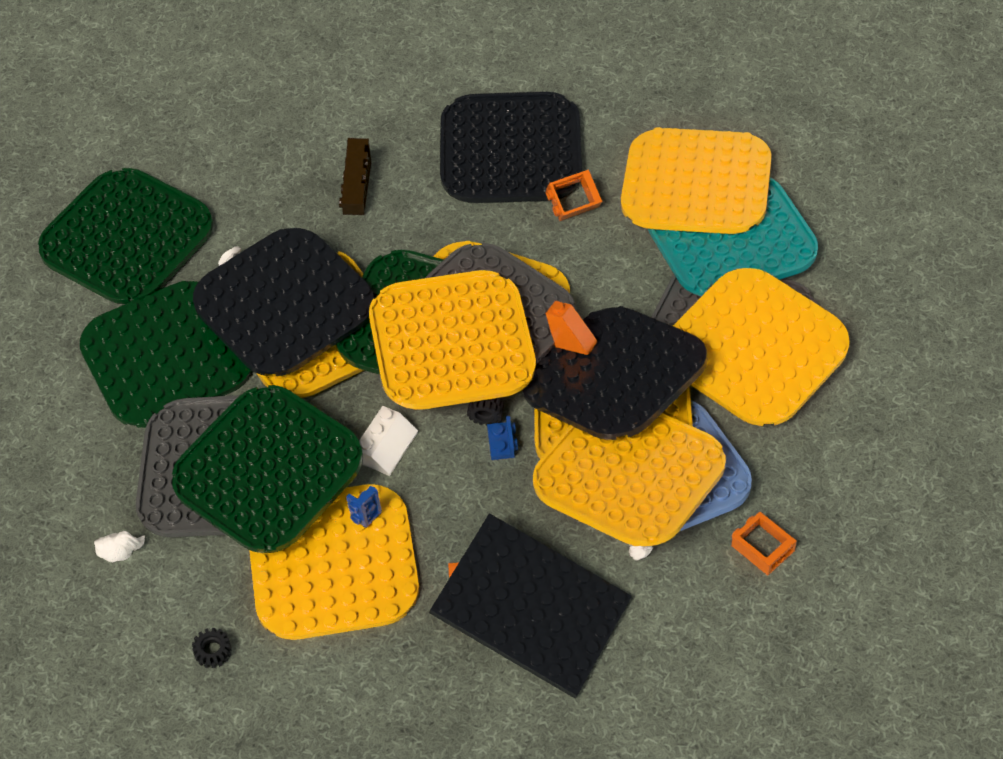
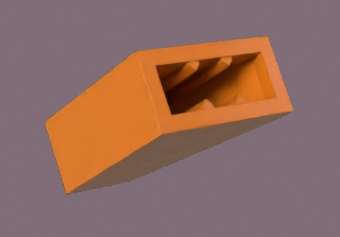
[546,301,597,355]

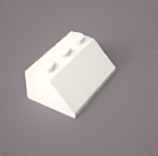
[359,406,418,476]

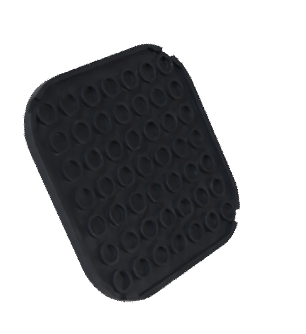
[440,92,582,203]
[193,228,374,376]
[522,306,708,440]

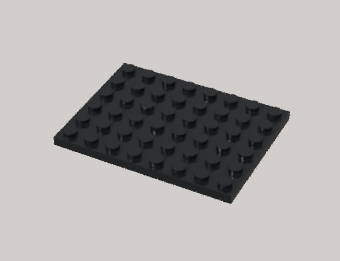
[429,513,632,698]

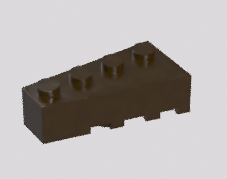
[339,138,372,215]

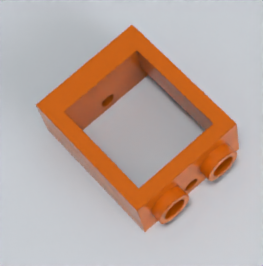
[546,169,602,221]
[731,512,797,575]

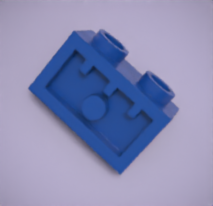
[487,416,518,460]
[346,486,382,528]

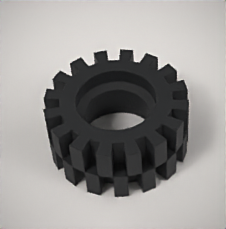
[467,398,504,426]
[192,628,232,668]

